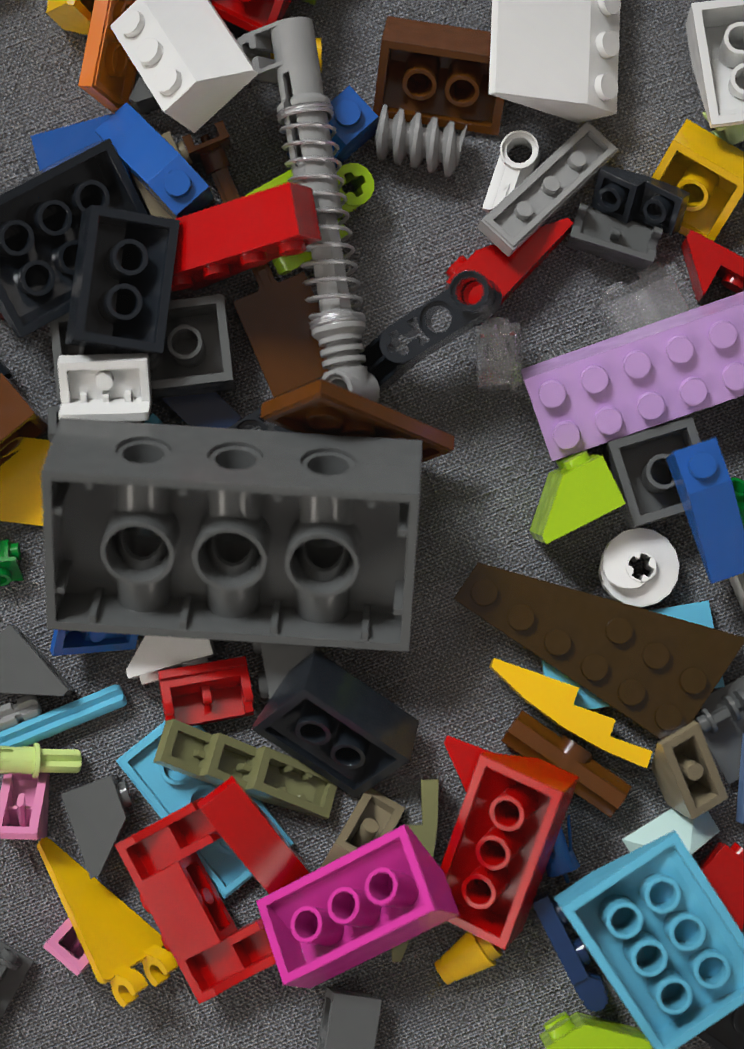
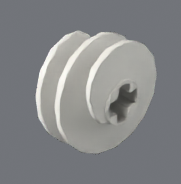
[598,528,680,608]

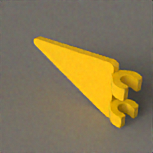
[37,837,179,1008]

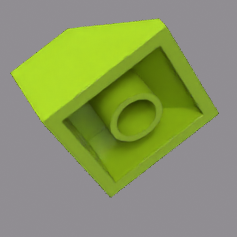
[529,451,626,544]
[539,1011,653,1049]

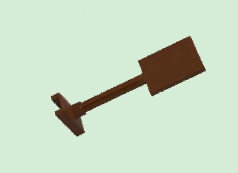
[182,120,329,397]

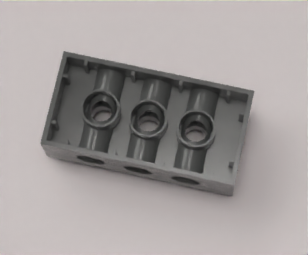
[41,418,422,652]

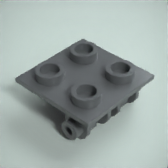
[693,675,744,784]

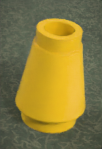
[434,932,503,985]

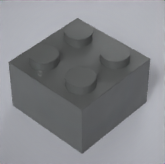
[603,416,701,530]

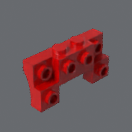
[115,796,276,1004]

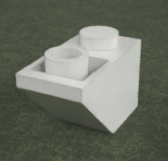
[126,635,217,685]

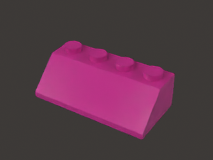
[256,825,459,989]

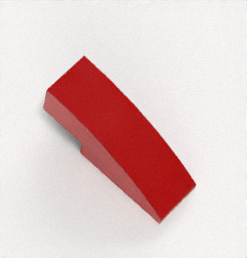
[196,776,311,894]

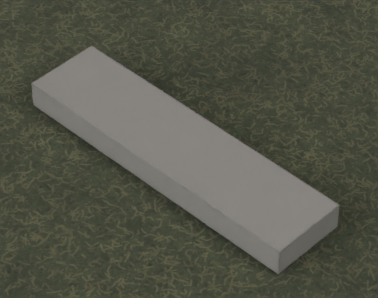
[476,122,619,257]

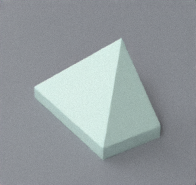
[621,808,720,855]

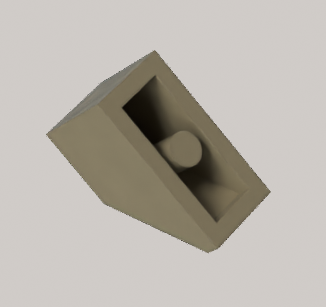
[651,721,728,820]
[320,788,405,868]

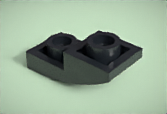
[590,166,691,236]

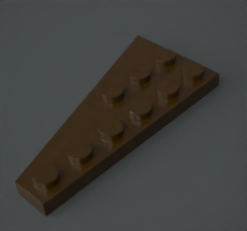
[453,562,744,740]

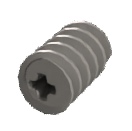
[374,104,468,177]

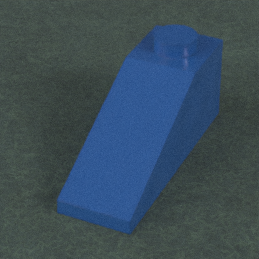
[94,102,214,219]
[666,437,744,584]

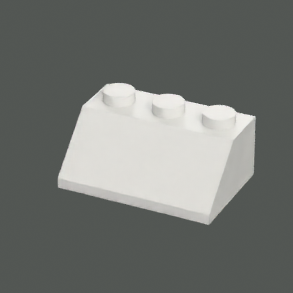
[110,0,259,133]

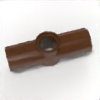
[501,710,631,818]

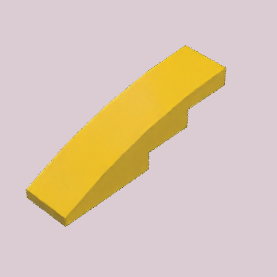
[489,658,653,768]

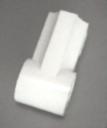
[482,130,540,213]

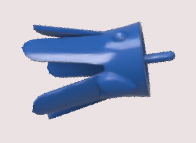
[546,815,580,884]

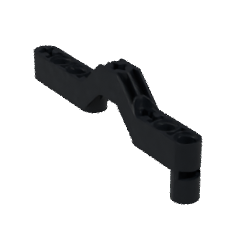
[229,270,502,432]

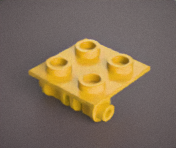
[0,437,51,526]

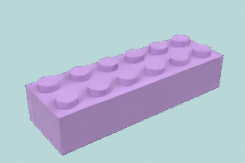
[520,291,744,461]

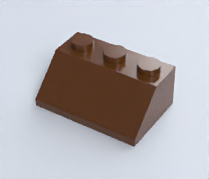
[373,16,505,136]

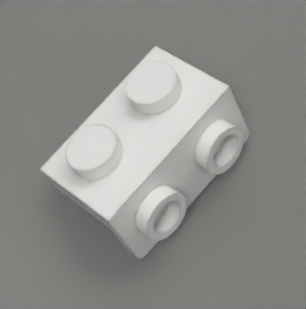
[57,353,152,423]

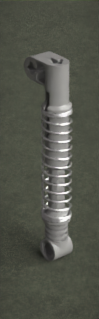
[237,17,380,403]

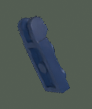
[533,891,609,1013]

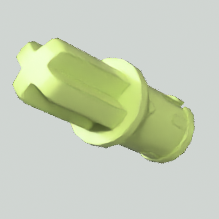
[0,743,82,778]

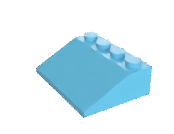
[553,830,744,1049]

